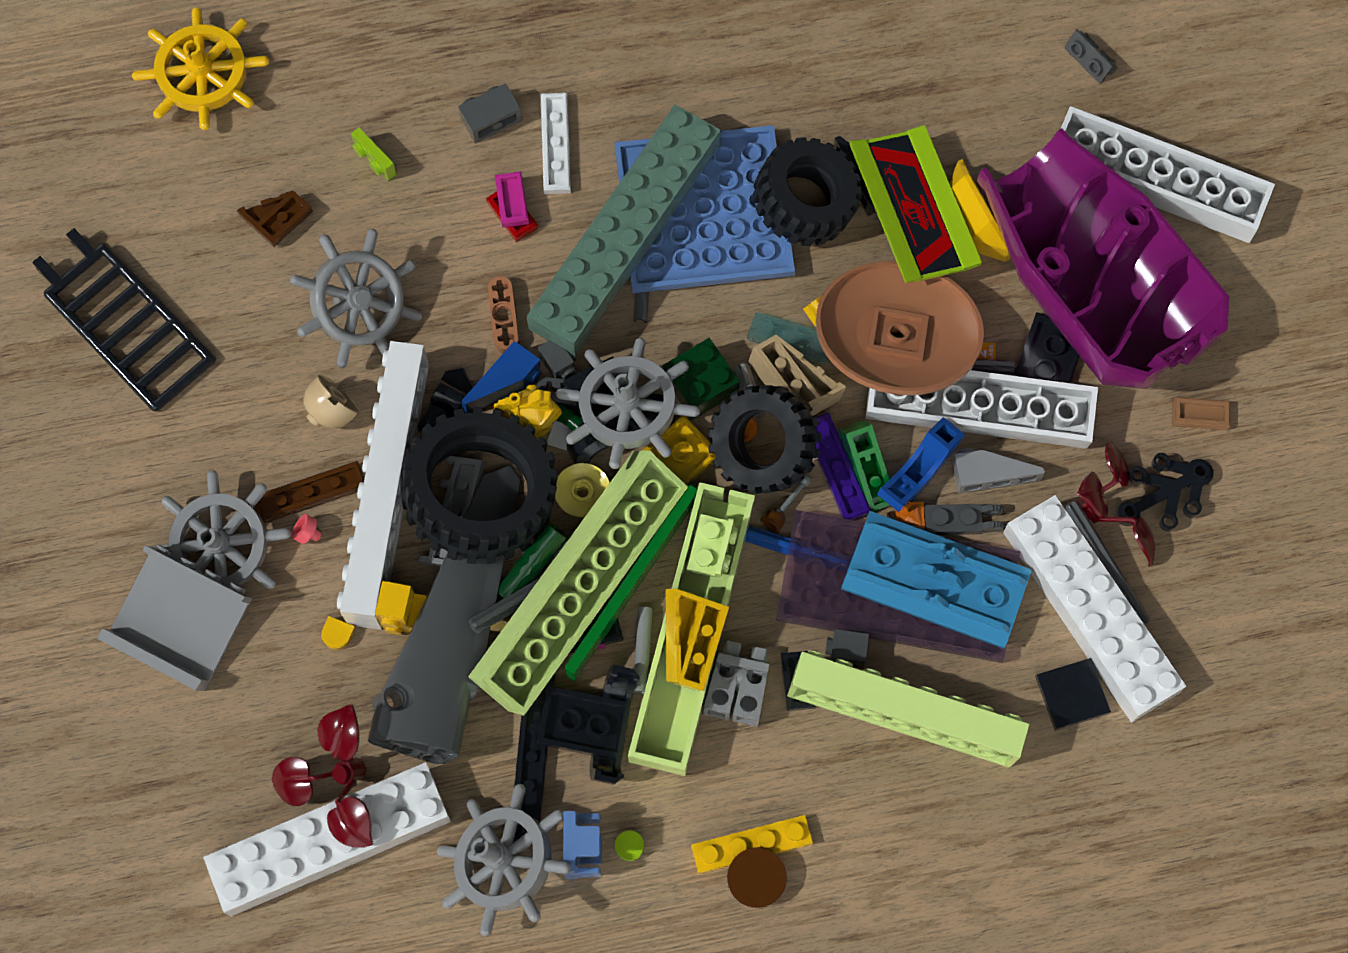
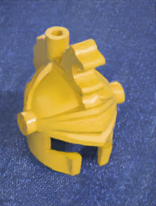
[491,385,562,438]

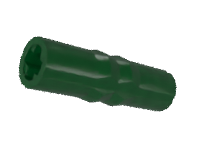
[498,523,567,598]

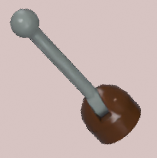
[760,475,811,533]

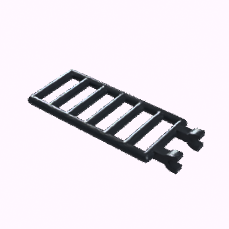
[32,228,216,412]

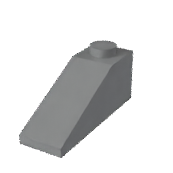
[951,448,1044,494]

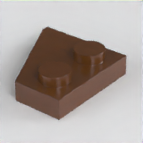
[237,190,313,247]

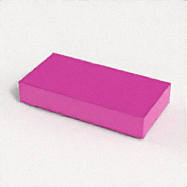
[495,171,529,228]

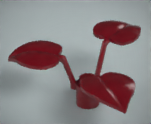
[1068,442,1155,567]
[272,704,373,848]

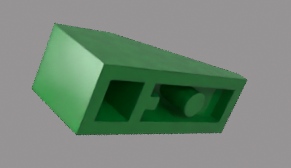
[838,420,890,512]

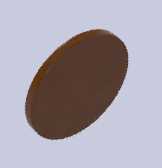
[727,847,787,908]

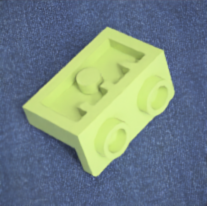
[687,514,738,579]

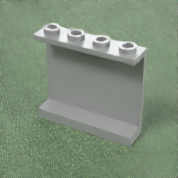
[97,544,253,691]

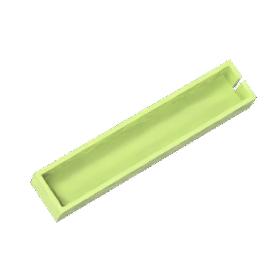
[628,482,755,776]

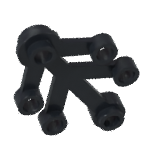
[1116,453,1214,532]

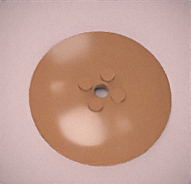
[815,261,984,395]

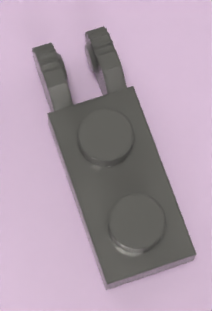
[924,504,1005,535]

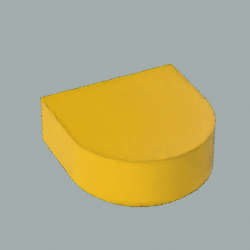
[321,616,356,650]

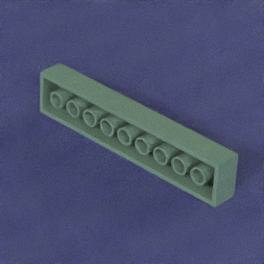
[527,105,721,356]

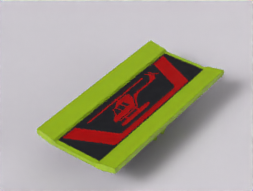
[849,125,982,283]

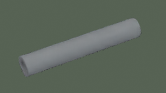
[633,607,653,694]

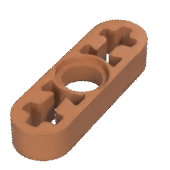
[488,276,519,354]

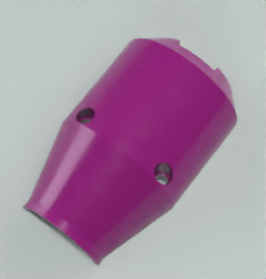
[977,128,1230,389]

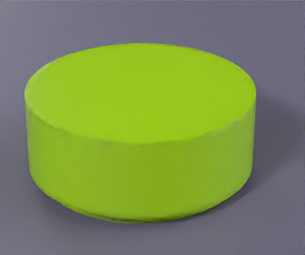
[615,830,644,862]

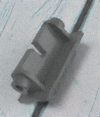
[1064,29,1118,84]

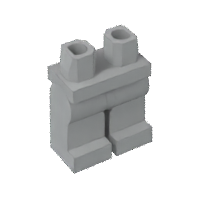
[703,641,770,727]

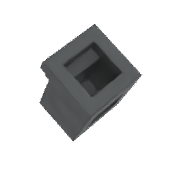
[538,340,578,379]

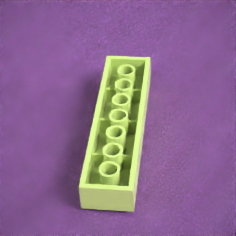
[787,650,1029,768]

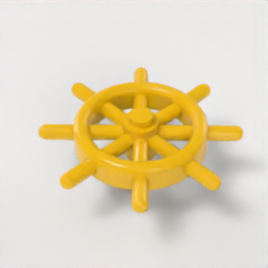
[132,7,269,131]

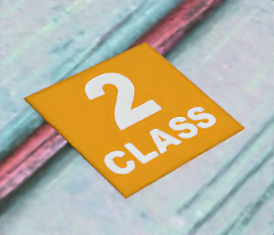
[978,342,996,360]

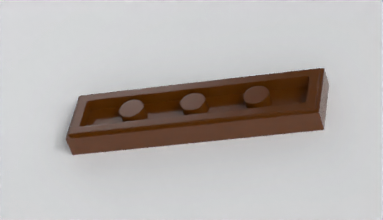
[254,461,364,524]

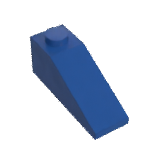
[462,341,541,414]

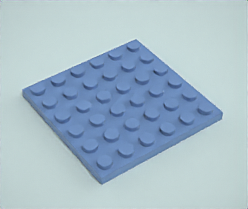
[614,125,795,294]

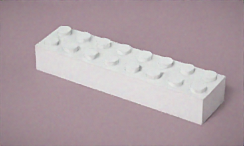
[1061,106,1275,243]
[865,370,1098,449]
[1003,495,1186,723]
[203,762,451,917]

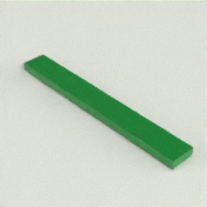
[565,485,698,682]

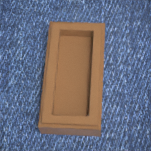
[1172,397,1230,430]

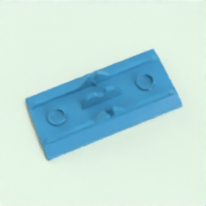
[841,511,1032,649]

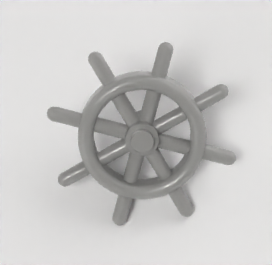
[290,229,422,368]
[556,338,700,469]
[147,470,291,589]
[437,784,571,937]

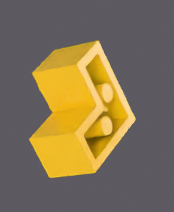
[375,581,427,635]

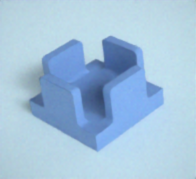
[563,811,602,880]

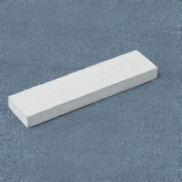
[541,93,571,194]

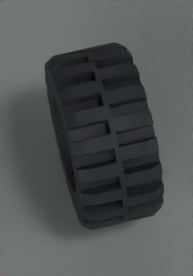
[753,137,862,246]
[708,385,822,494]

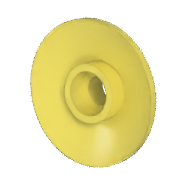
[555,463,610,518]

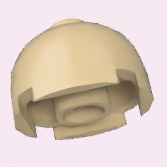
[303,374,359,429]

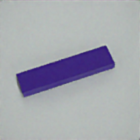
[815,412,871,524]

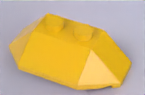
[950,159,1010,262]

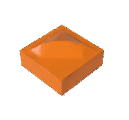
[895,502,925,530]

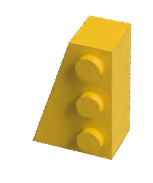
[666,589,729,691]

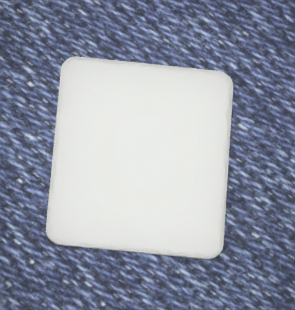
[547,421,572,450]

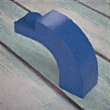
[877,417,965,512]

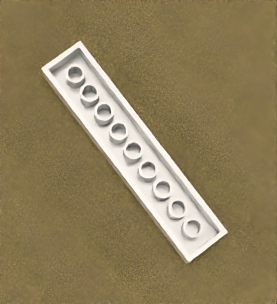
[337,341,430,630]

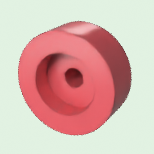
[291,514,322,544]

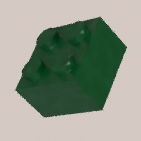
[662,337,740,420]

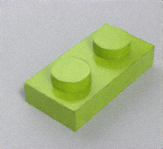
[351,127,397,181]

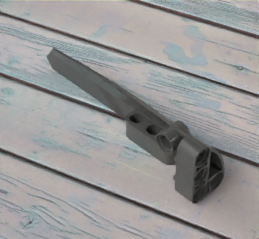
[368,466,520,764]

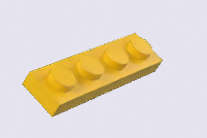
[691,815,813,875]

